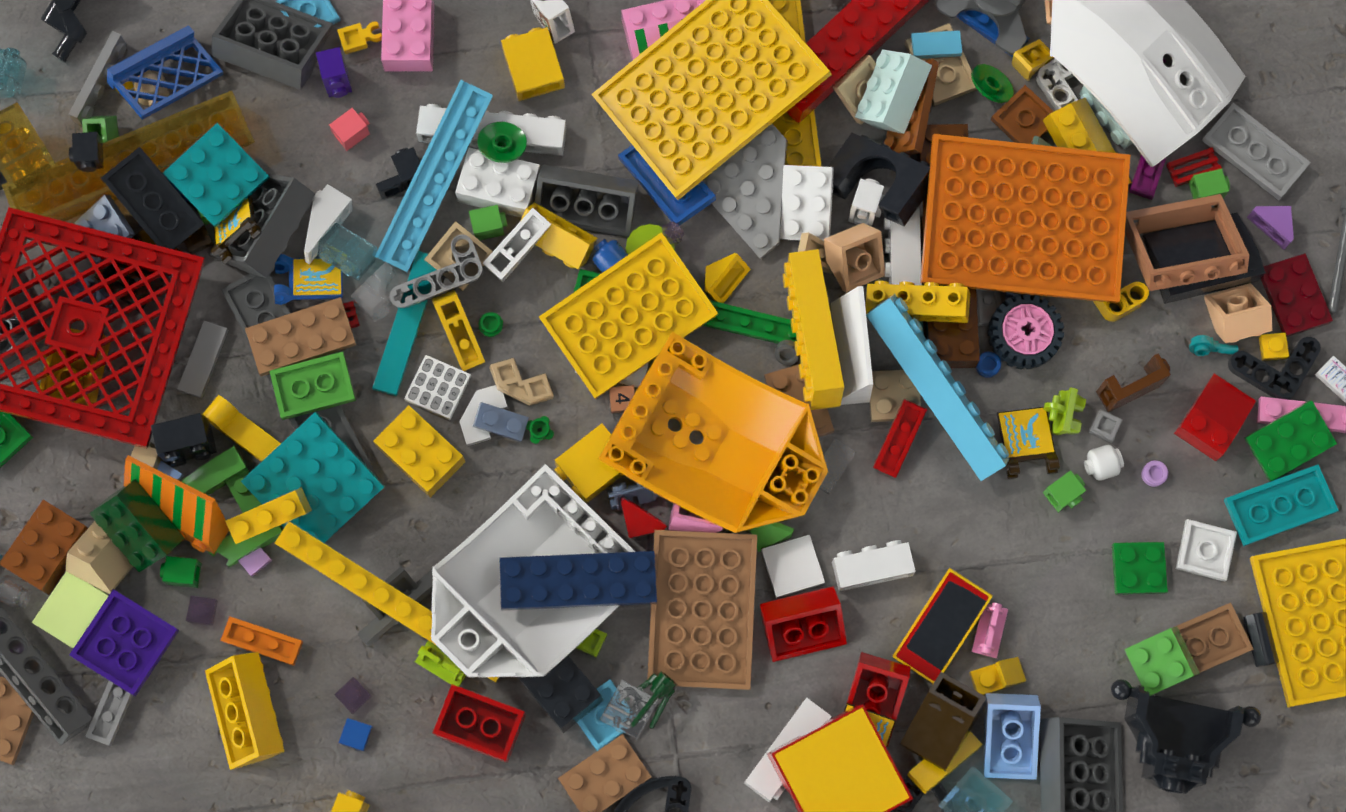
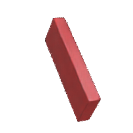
[872,399,927,478]

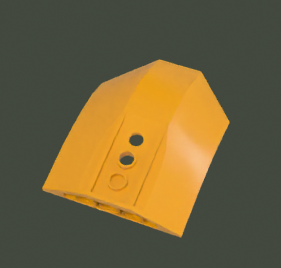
[598,332,828,533]

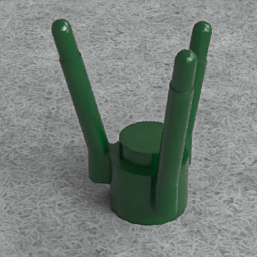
[625,671,677,729]

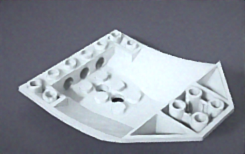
[1050,0,1246,167]

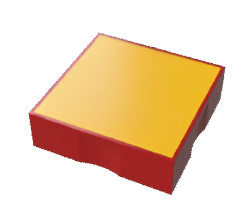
[767,704,913,812]

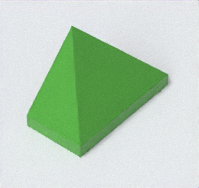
[749,522,794,552]

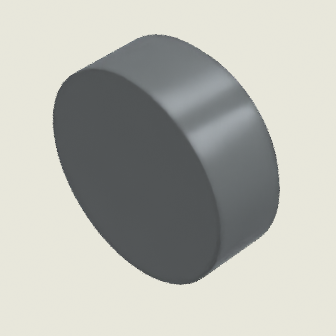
[775,340,800,365]

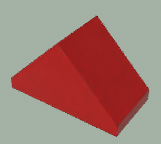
[620,496,667,538]

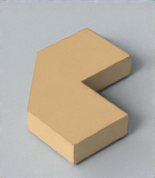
[489,358,554,406]

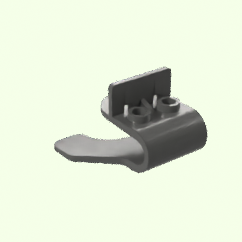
[936,0,1026,55]

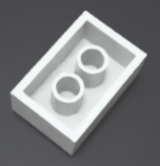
[455,147,540,218]

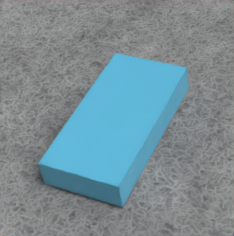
[911,31,962,59]

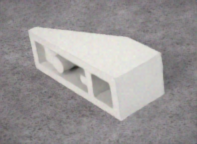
[304,184,353,265]
[483,208,551,282]

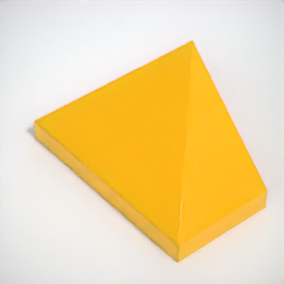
[705,253,751,303]

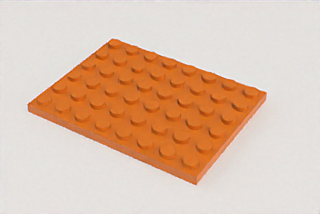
[920,134,1131,303]

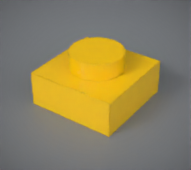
[1258,333,1289,361]

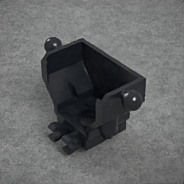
[1111,679,1261,794]

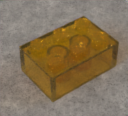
[0,102,56,189]

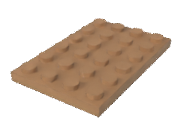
[647,530,757,690]

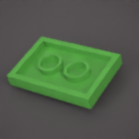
[269,352,356,420]

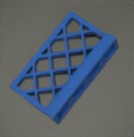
[107,25,223,120]

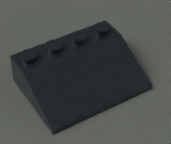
[1143,212,1266,304]

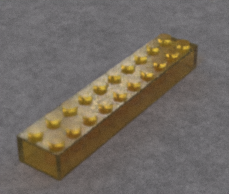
[2,90,255,221]

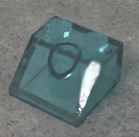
[938,766,1013,812]

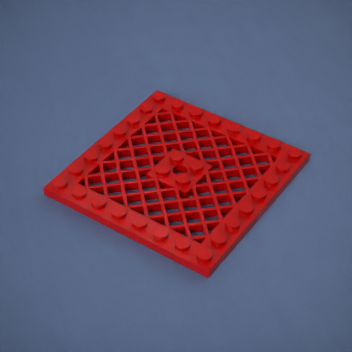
[0,207,205,449]

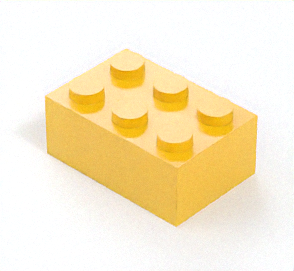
[373,405,465,498]

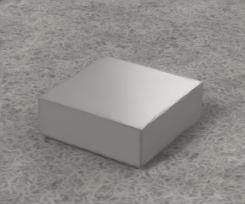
[1089,409,1123,443]

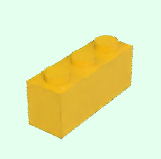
[520,203,598,269]
[225,487,312,544]

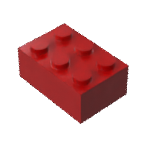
[432,684,526,763]

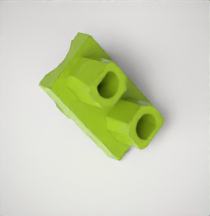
[1043,387,1086,436]

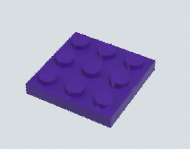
[69,589,179,697]

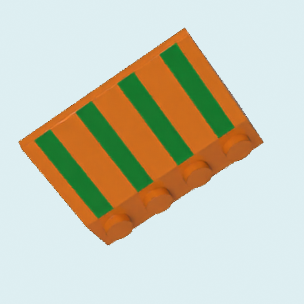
[124,455,229,554]

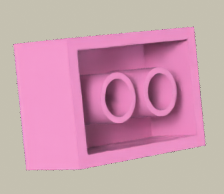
[381,0,434,71]

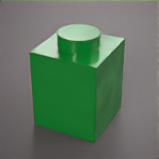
[160,556,202,588]

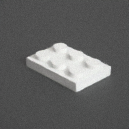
[780,165,834,241]

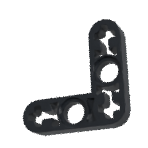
[1228,337,1321,400]

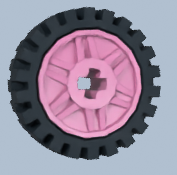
[987,294,1064,370]

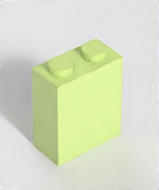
[32,572,110,648]

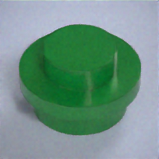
[478,312,503,337]

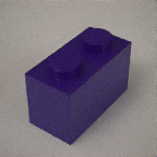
[316,47,352,98]

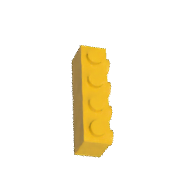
[865,281,970,323]

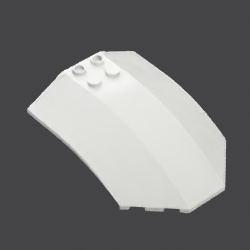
[431,464,635,677]

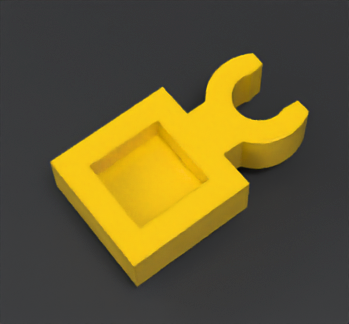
[337,22,382,55]

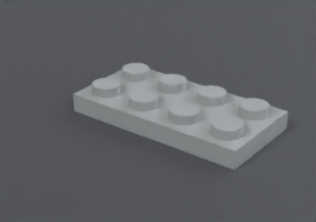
[1202,103,1311,200]

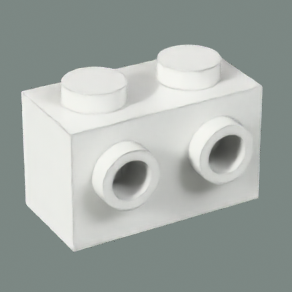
[848,179,885,227]

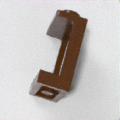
[1096,354,1171,413]

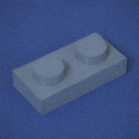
[472,402,529,442]

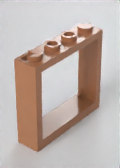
[1125,194,1249,291]

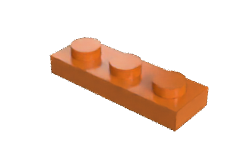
[220,616,303,666]

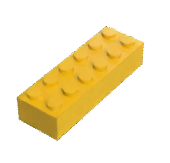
[783,249,844,410]

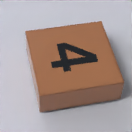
[609,385,635,414]

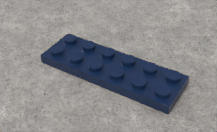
[499,551,657,611]

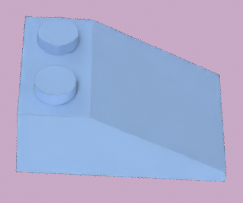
[984,693,1041,780]

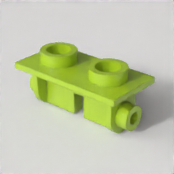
[415,640,466,687]

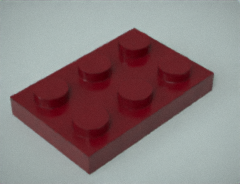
[1261,253,1333,337]

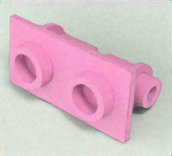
[972,603,1008,658]

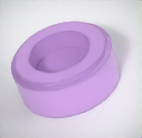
[1141,460,1168,487]

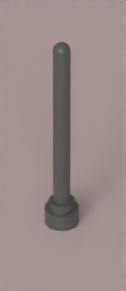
[1328,199,1346,313]

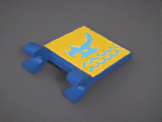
[274,254,343,305]

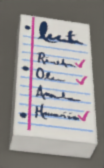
[1315,356,1346,403]

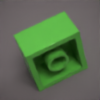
[1124,626,1200,696]

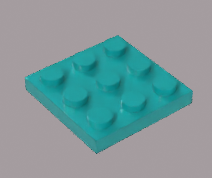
[163,123,270,228]

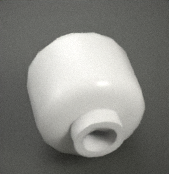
[1084,445,1124,480]

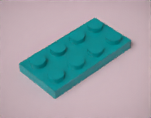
[1224,464,1339,547]

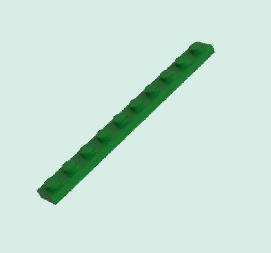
[574,269,797,344]

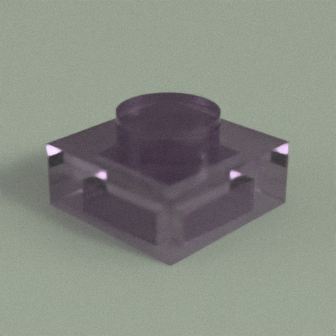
[186,596,218,626]
[334,677,372,714]

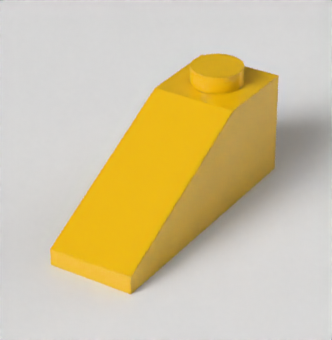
[431,289,485,371]

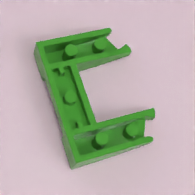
[181,446,283,567]

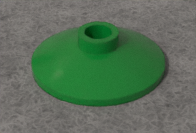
[971,64,1014,103]
[477,122,527,163]

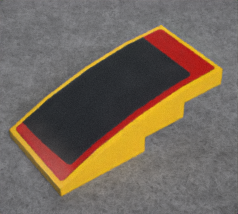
[892,568,993,684]

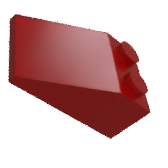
[1174,373,1256,461]
[846,652,911,747]

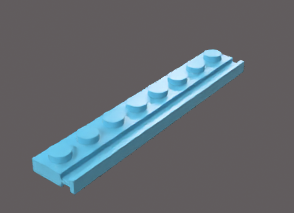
[375,80,493,273]

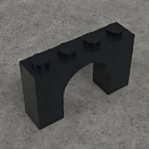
[827,133,930,226]

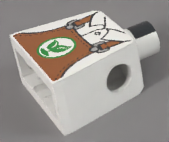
[530,0,575,44]

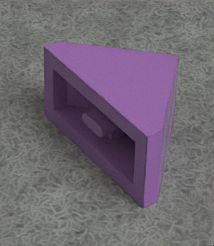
[1247,206,1294,250]

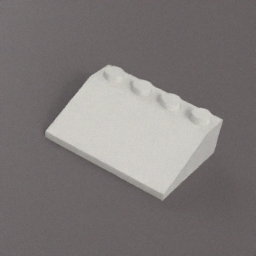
[830,286,873,405]

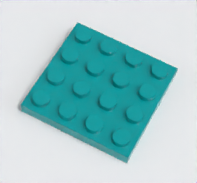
[241,412,386,543]

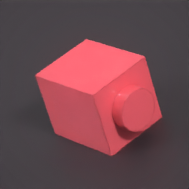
[329,108,370,151]

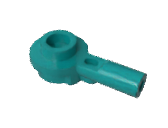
[1189,335,1239,356]

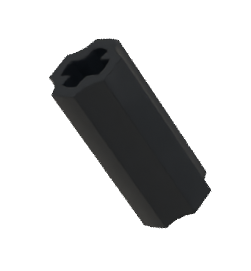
[1243,612,1279,667]

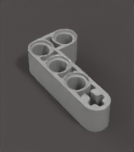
[390,235,483,308]

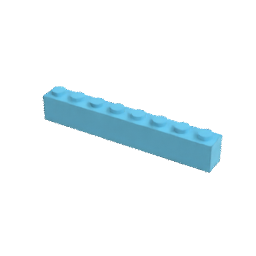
[866,294,1009,481]

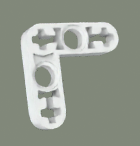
[1036,59,1078,111]

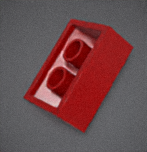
[759,586,847,662]

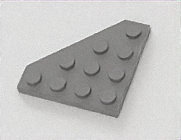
[703,124,787,260]

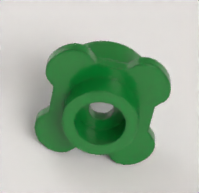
[526,416,554,444]

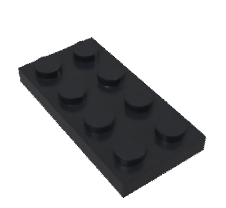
[101,147,205,250]

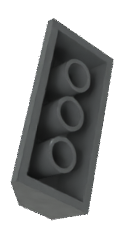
[535,164,639,237]

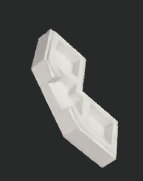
[459,385,508,446]

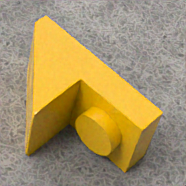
[1012,39,1054,81]
[969,657,1026,695]

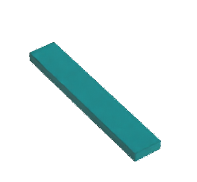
[372,251,436,397]

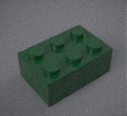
[89,479,185,572]

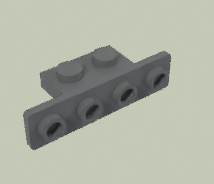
[358,567,433,646]

